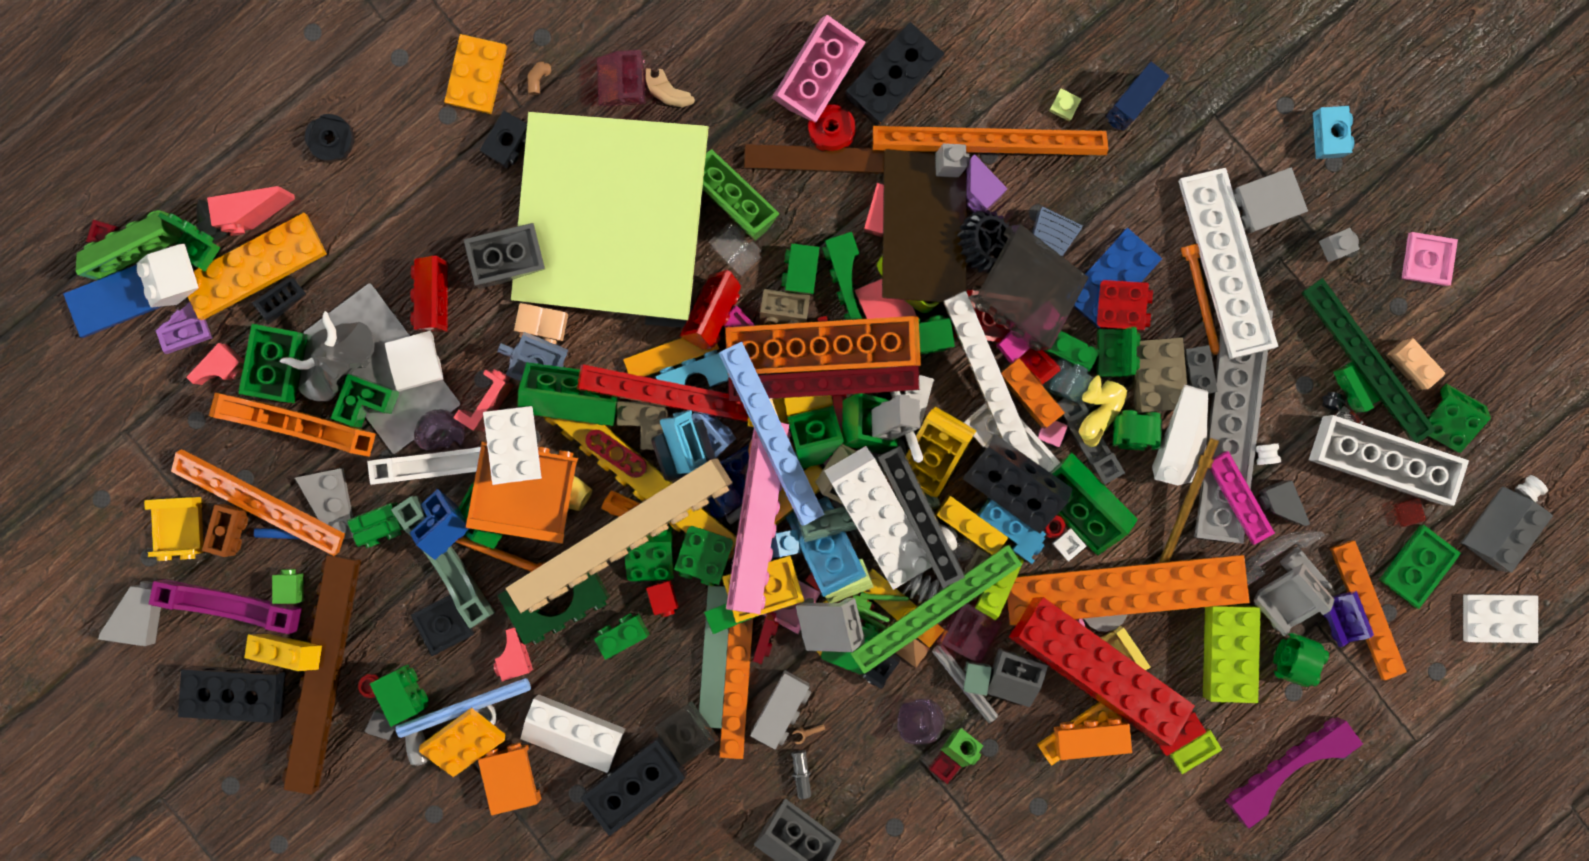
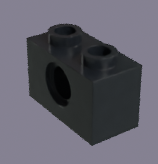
[480,110,527,169]

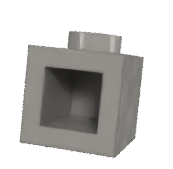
[935,143,970,177]
[1319,228,1360,262]

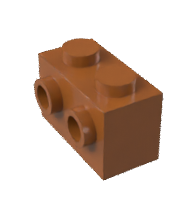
[202,504,248,557]

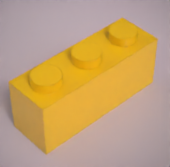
[935,495,1008,555]
[244,634,322,671]

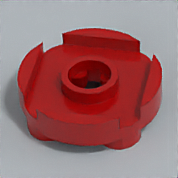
[808,105,855,151]

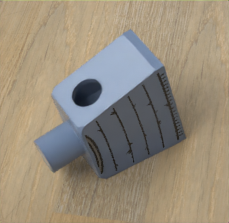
[1028,207,1083,268]

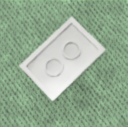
[483,406,542,485]
[1463,594,1538,643]

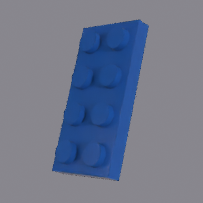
[1064,228,1162,329]

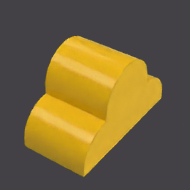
[906,406,977,498]

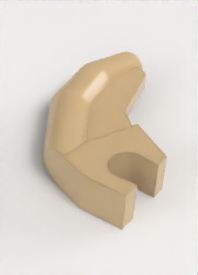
[646,68,695,107]

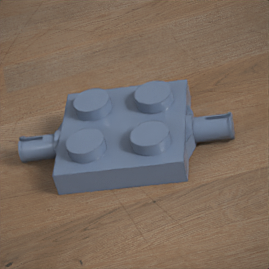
[497,332,568,381]

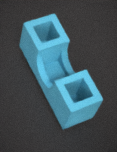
[656,350,730,387]

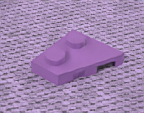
[156,302,212,354]

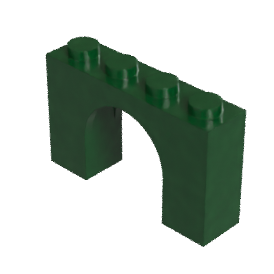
[497,573,610,646]

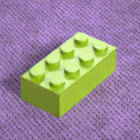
[1203,604,1260,703]

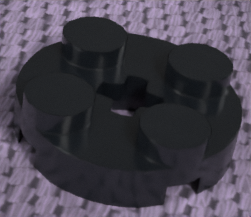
[305,114,354,162]

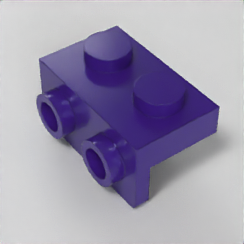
[1324,591,1374,647]

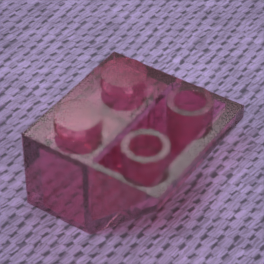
[597,50,646,106]
[939,603,1003,663]

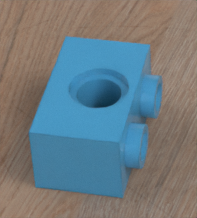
[977,498,1030,544]

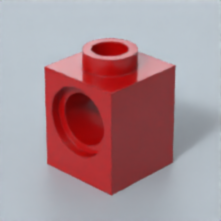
[646,580,679,618]

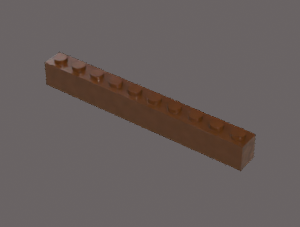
[282,555,361,795]

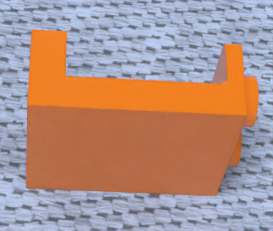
[478,742,541,816]

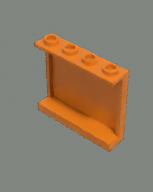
[466,441,578,544]

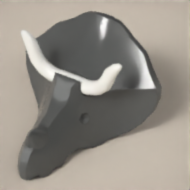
[280,311,374,402]

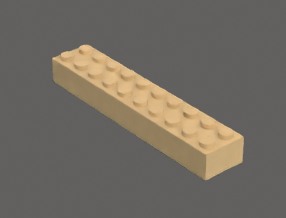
[506,459,732,613]

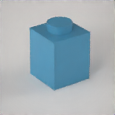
[770,529,801,558]

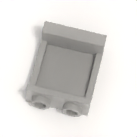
[1233,167,1308,234]
[1254,563,1335,636]
[796,598,865,652]

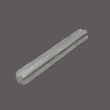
[932,644,998,723]

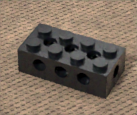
[845,22,945,126]
[962,434,1072,533]
[178,666,286,723]
[581,735,687,836]

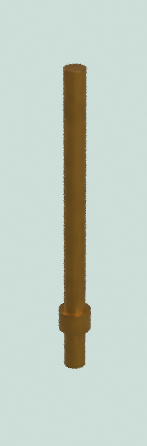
[1159,438,1219,563]

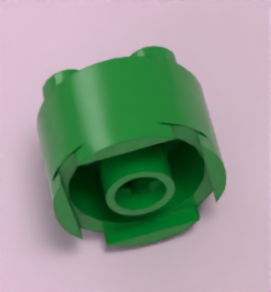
[1113,410,1162,451]
[1273,633,1329,687]

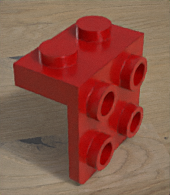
[1097,280,1153,333]

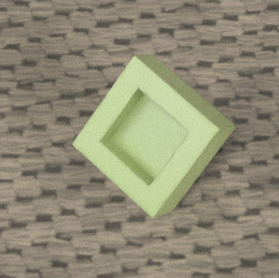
[1049,89,1081,122]

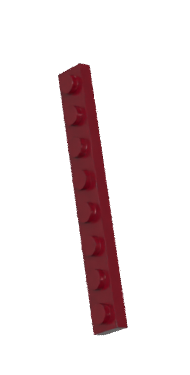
[728,366,920,401]

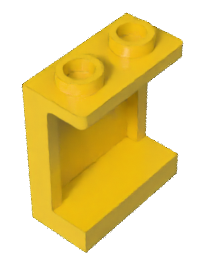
[144,497,204,561]

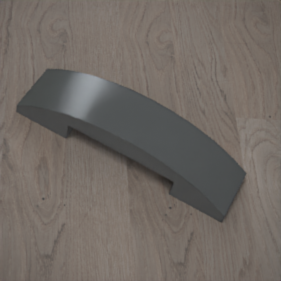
[1057,392,1125,485]

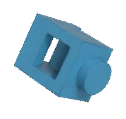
[1011,528,1046,564]

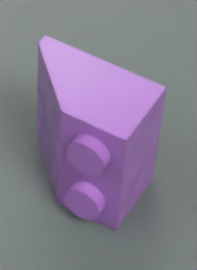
[966,154,1007,213]

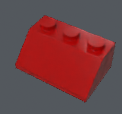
[410,256,448,332]
[679,270,741,350]

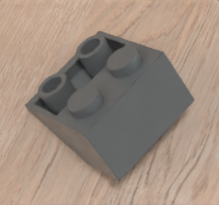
[987,648,1048,707]

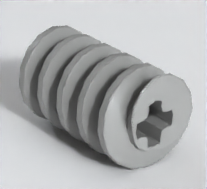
[902,572,947,604]

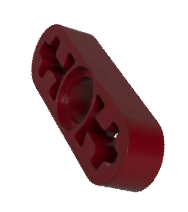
[585,430,647,478]

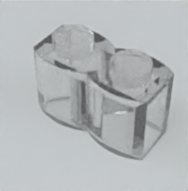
[708,223,761,278]

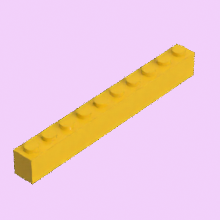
[543,417,737,552]

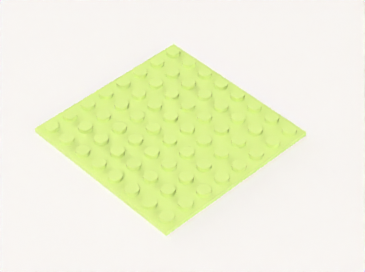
[511,112,709,320]

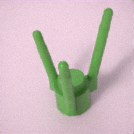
[853,592,909,630]

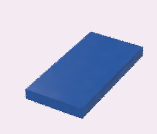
[63,265,163,338]

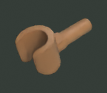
[792,724,825,744]

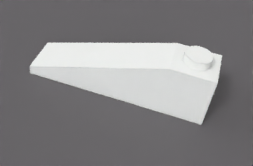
[1152,385,1208,485]

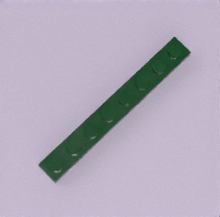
[1301,278,1436,443]

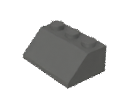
[1461,487,1553,573]
[754,799,842,861]

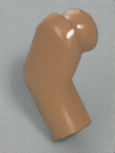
[528,61,551,95]

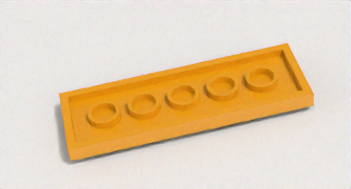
[188,213,327,320]

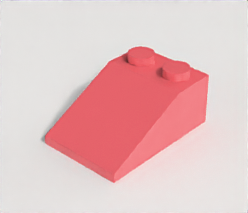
[207,186,295,236]

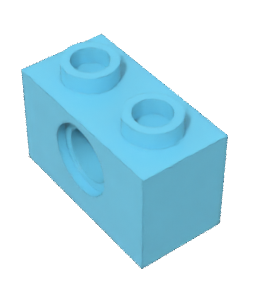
[1313,106,1354,159]

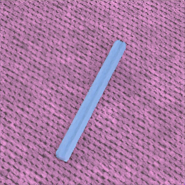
[396,678,531,738]

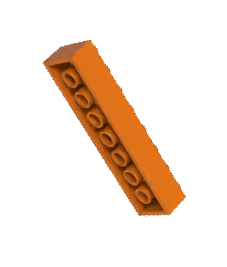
[725,316,921,375]

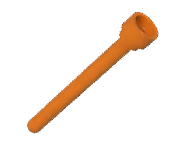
[1181,244,1219,355]
[455,536,546,572]

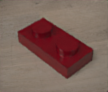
[753,612,779,664]

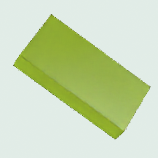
[1170,729,1222,774]

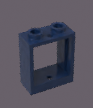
[1106,62,1169,131]

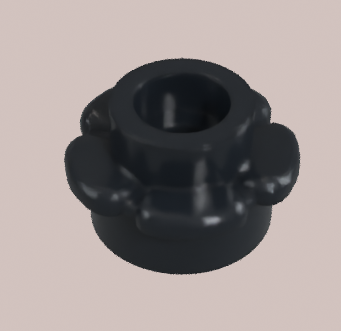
[1321,392,1346,410]

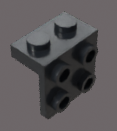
[651,419,716,481]

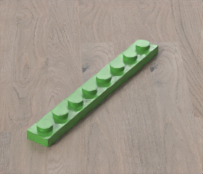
[850,545,1022,674]

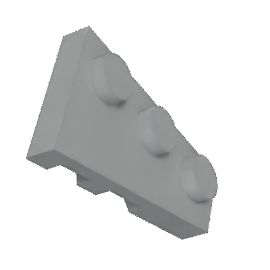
[295,468,353,540]

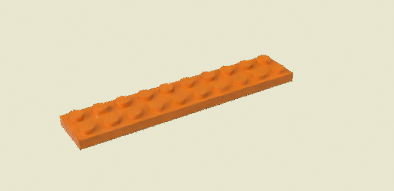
[1007,555,1249,625]

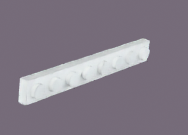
[943,291,1039,464]

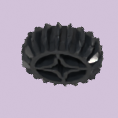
[957,210,1017,274]

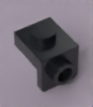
[863,654,901,689]

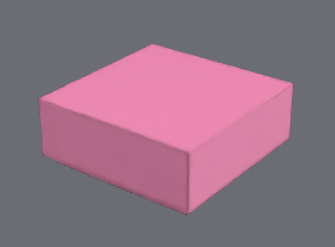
[1037,421,1068,447]

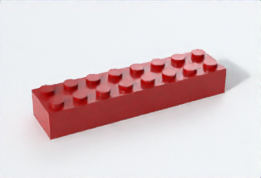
[1009,597,1195,746]

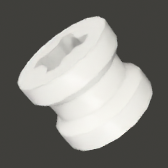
[1255,443,1281,465]
[1515,475,1548,502]

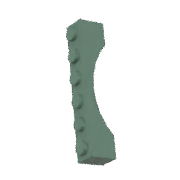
[391,496,495,628]

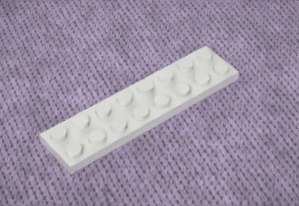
[1178,168,1278,359]

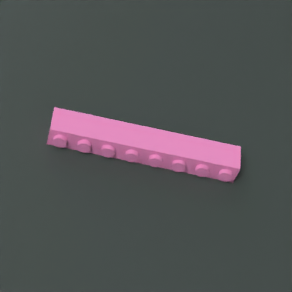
[726,423,790,614]

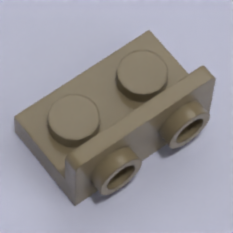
[759,289,810,325]

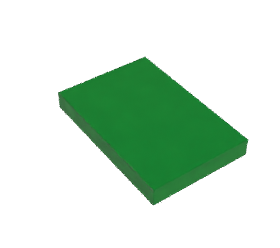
[1379,524,1461,609]

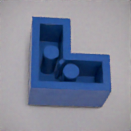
[410,489,470,560]

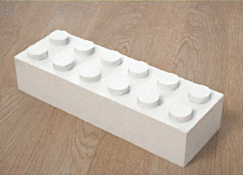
[1309,415,1469,506]
[824,446,932,590]

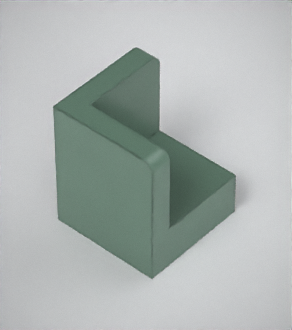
[963,660,992,696]

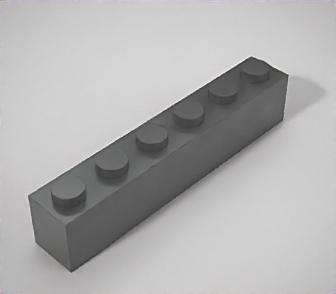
[878,446,965,588]

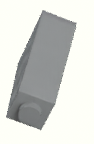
[98,581,161,646]

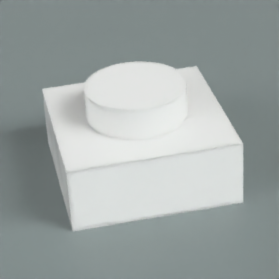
[1052,528,1086,562]

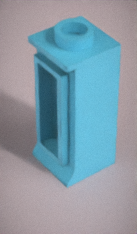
[659,410,707,474]

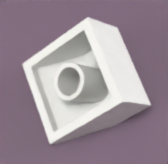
[136,244,199,307]

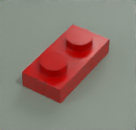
[1018,344,1061,385]
[1157,711,1206,756]

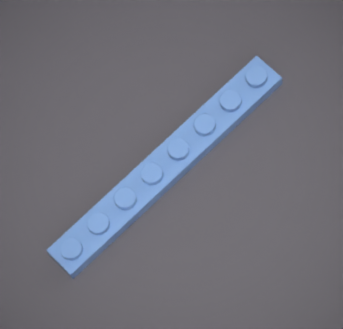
[719,342,824,526]

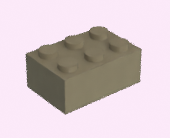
[1132,338,1187,413]

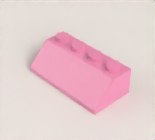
[772,15,865,122]

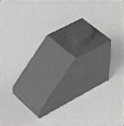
[1259,480,1310,526]

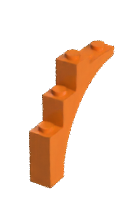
[209,392,376,457]

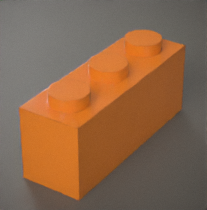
[1001,359,1065,429]
[1054,717,1132,760]

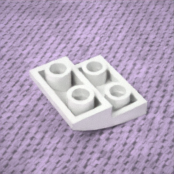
[385,331,443,392]

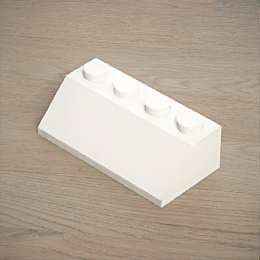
[521,694,625,773]

